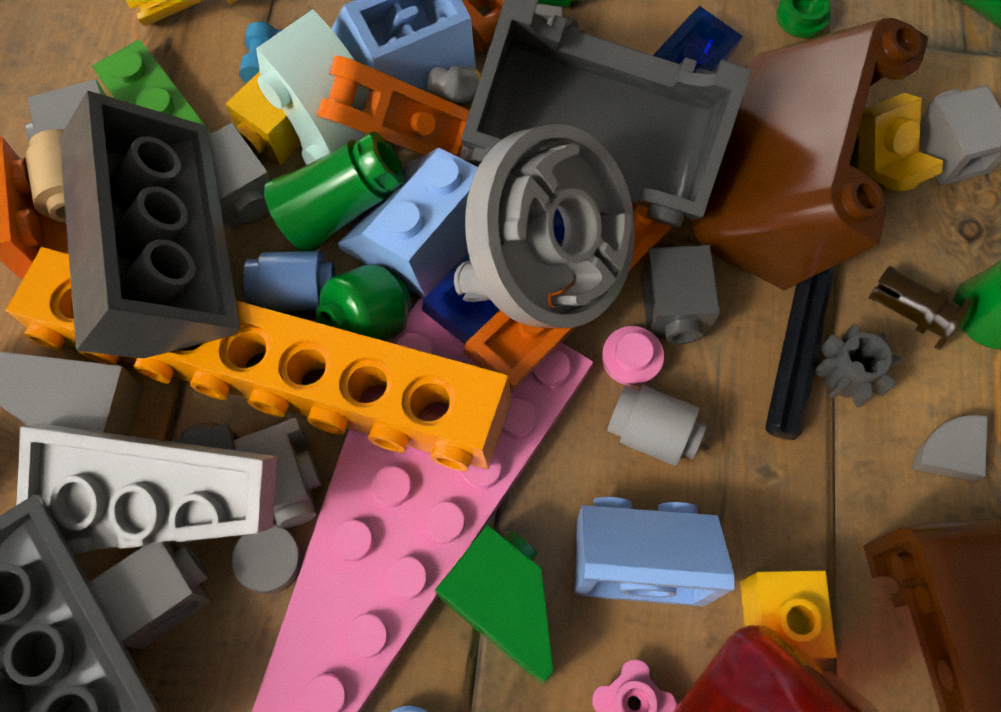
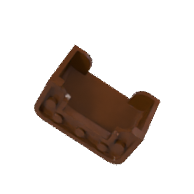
[692,18,928,290]
[863,518,1001,712]

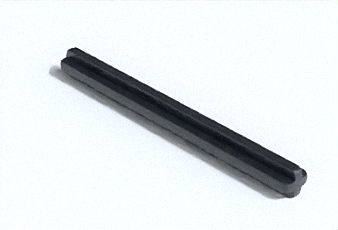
[765,130,859,440]

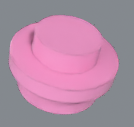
[602,326,664,386]

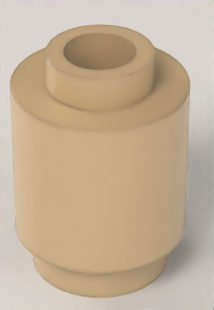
[25,129,66,222]

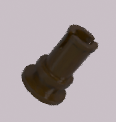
[868,266,975,350]

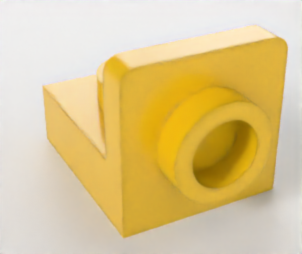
[858,93,943,191]

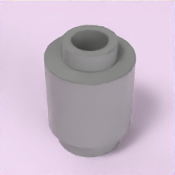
[607,385,707,466]

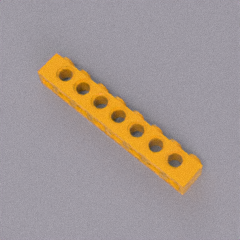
[5,247,512,471]

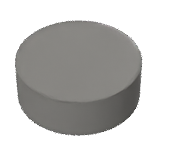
[232,525,303,594]

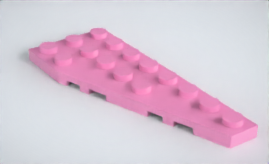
[252,274,593,712]

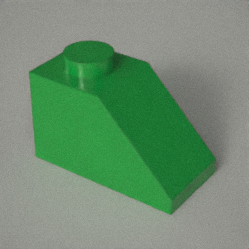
[435,525,553,685]

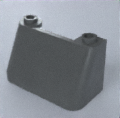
[461,0,752,228]

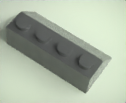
[60,90,240,359]

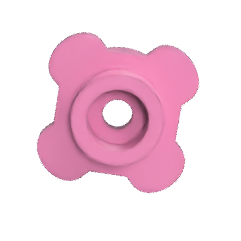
[592,660,676,712]

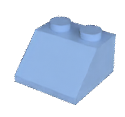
[337,148,478,301]
[573,497,734,606]

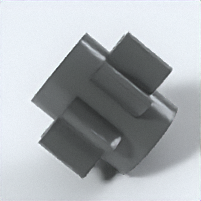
[815,325,901,407]

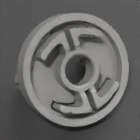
[454,124,635,328]

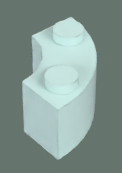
[256,9,392,165]

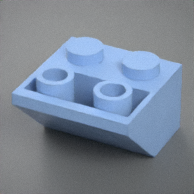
[331,0,476,92]

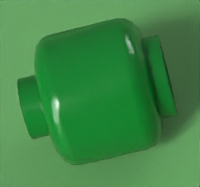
[316,264,411,342]

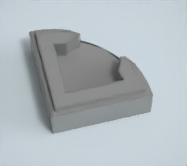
[912,415,987,482]

